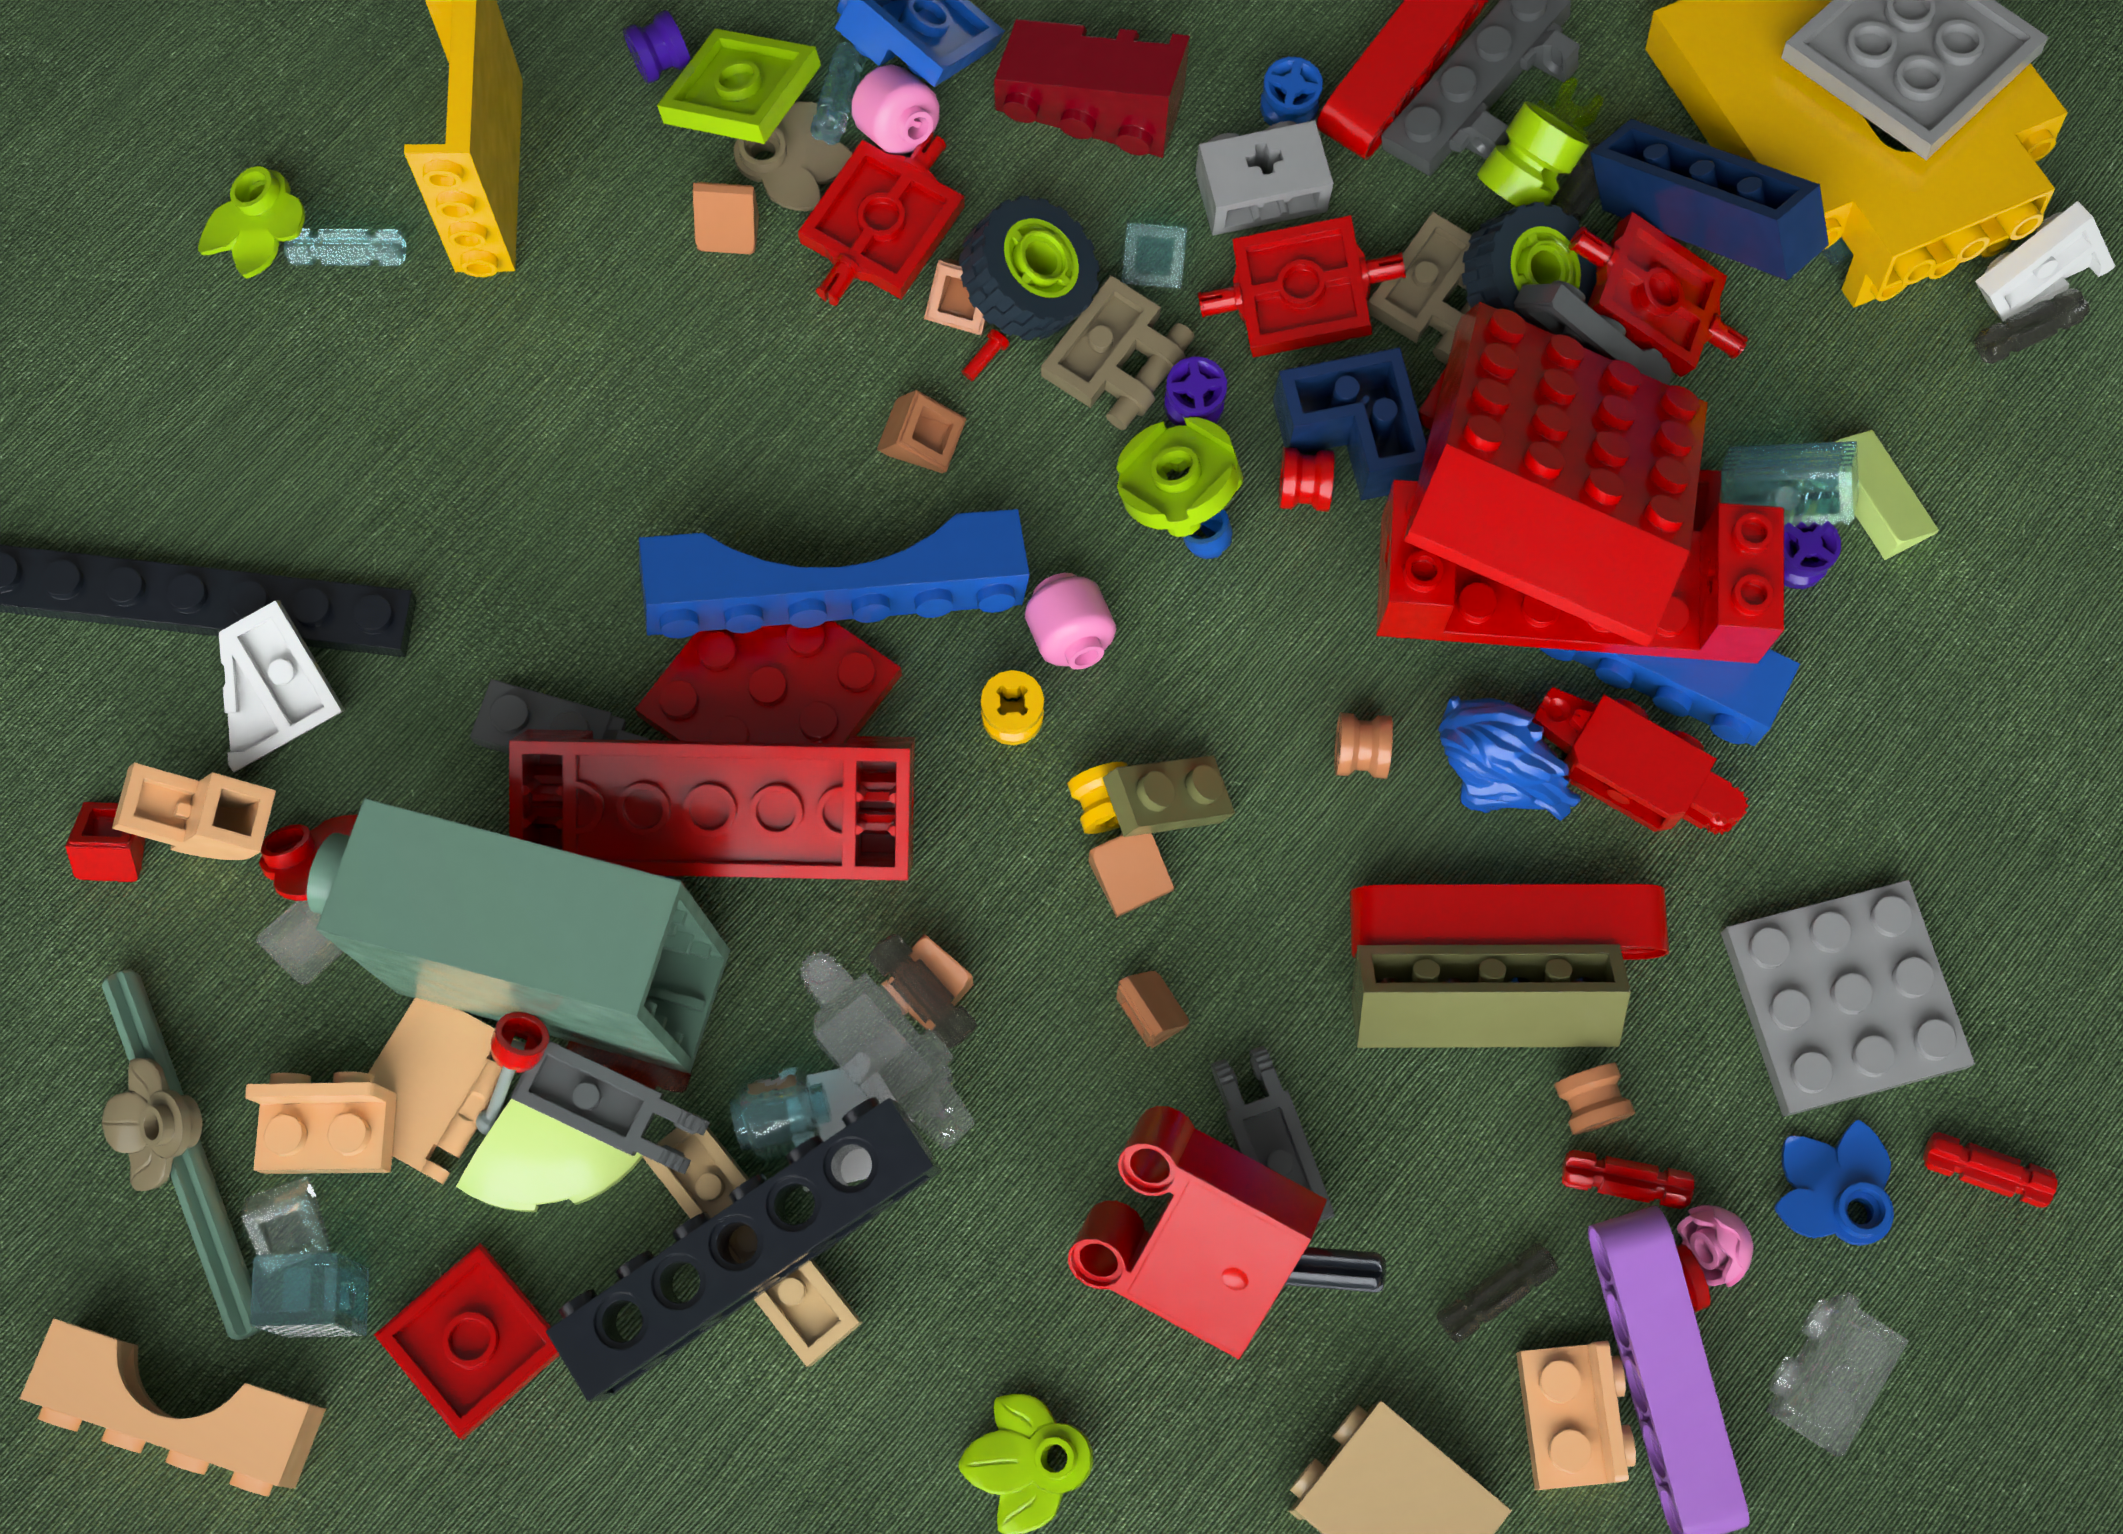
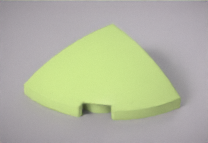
[456,1099,643,1212]

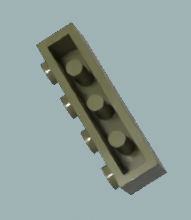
[1351,945,1631,1048]

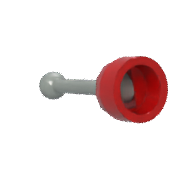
[476,1012,549,1135]

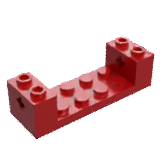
[1376,480,1784,664]
[509,729,915,881]

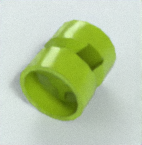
[1477,101,1590,207]

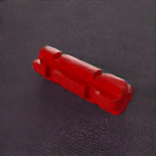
[1923,1132,2058,1208]
[1562,1150,1694,1209]

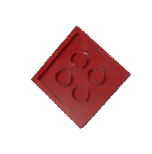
[635,621,902,744]

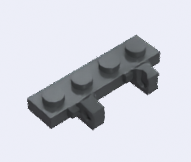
[1381,0,1580,176]

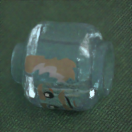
[730,1067,832,1161]

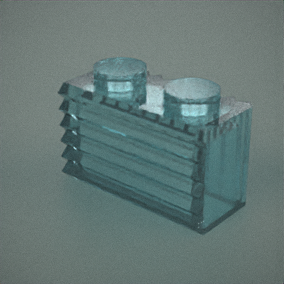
[1721,441,1860,527]

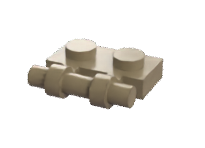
[1368,212,1473,364]
[1041,275,1195,430]

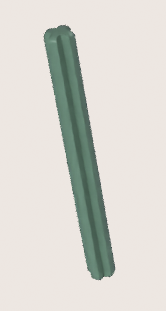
[102,969,267,1341]

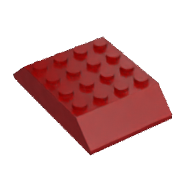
[1404,302,1708,647]

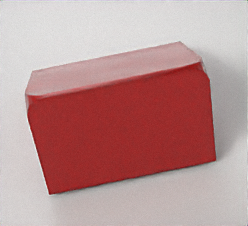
[65,802,146,882]

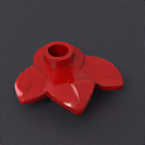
[259,815,358,901]

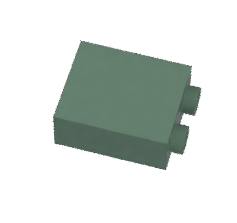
[307,798,730,1074]

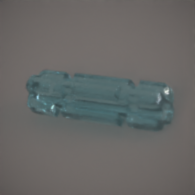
[810,42,867,145]
[284,229,406,266]

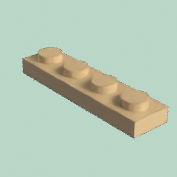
[642,1113,863,1367]

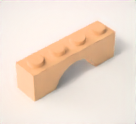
[20,1318,326,1497]

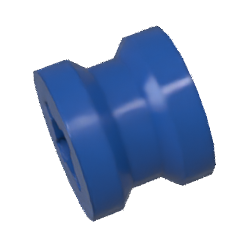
[1260,57,1323,126]

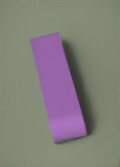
[1588,1206,1749,1534]

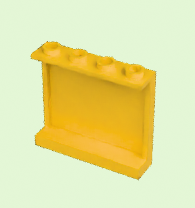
[404,0,523,277]

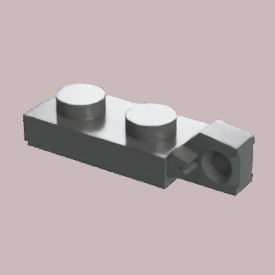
[470,679,649,754]

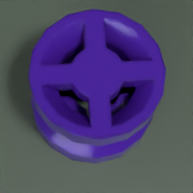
[622,10,691,84]
[1164,356,1227,426]
[1784,514,1841,589]

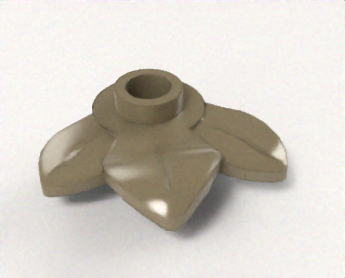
[734,101,853,211]
[102,1057,202,1191]

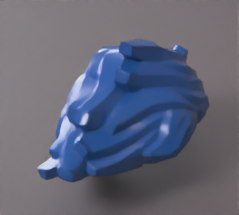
[1438,696,1581,821]

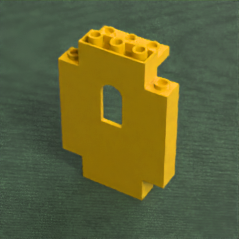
[1645,0,2068,308]

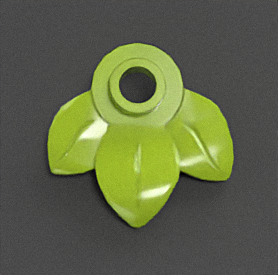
[198,166,305,278]
[958,1394,1093,1534]

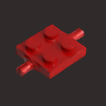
[798,132,965,306]
[1568,212,1748,378]
[1198,215,1406,358]

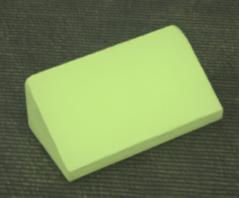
[1819,430,1939,560]

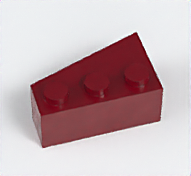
[994,19,1190,158]

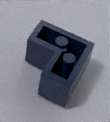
[1273,348,1427,501]

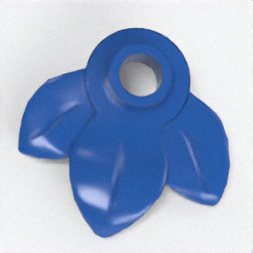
[1774,1120,1894,1246]

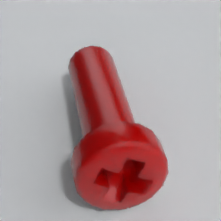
[961,329,1010,381]

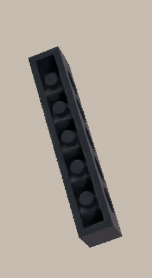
[546,1097,943,1402]

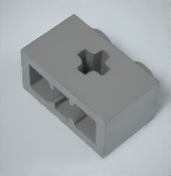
[1195,120,1334,236]

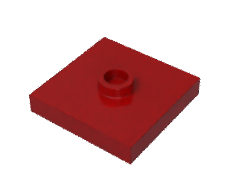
[374,1243,559,1440]

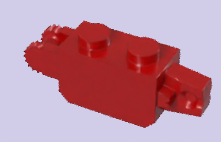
[1532,687,1749,835]

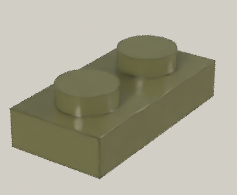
[1103,755,1235,837]

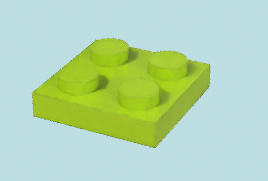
[657,28,821,144]

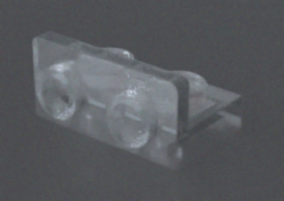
[1766,1292,1909,1457]

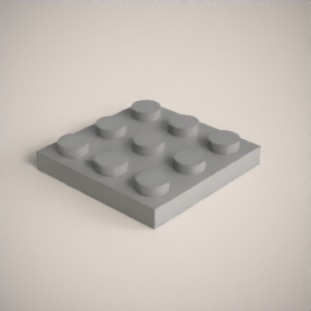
[1781,0,2048,160]
[1721,880,1975,1117]

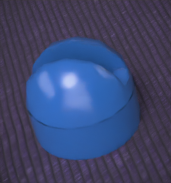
[1183,509,1232,559]

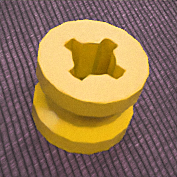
[981,670,1044,746]
[1067,761,1128,834]

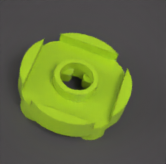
[1116,417,1244,537]

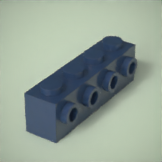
[1590,119,1829,281]

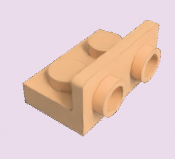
[245,1072,397,1174]
[1516,1341,1636,1491]

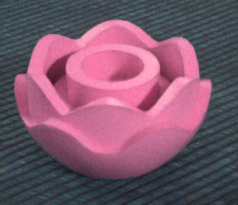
[1677,1205,1753,1287]

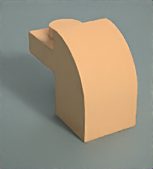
[112,762,276,860]

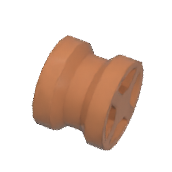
[1334,712,1393,779]
[1554,1063,1635,1135]

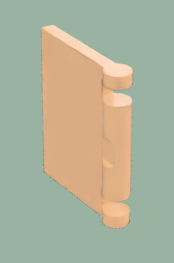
[368,997,520,1185]

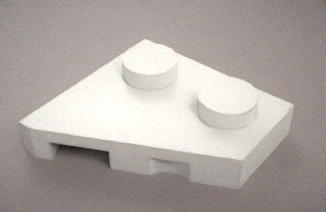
[1975,201,2115,322]
[219,600,345,773]

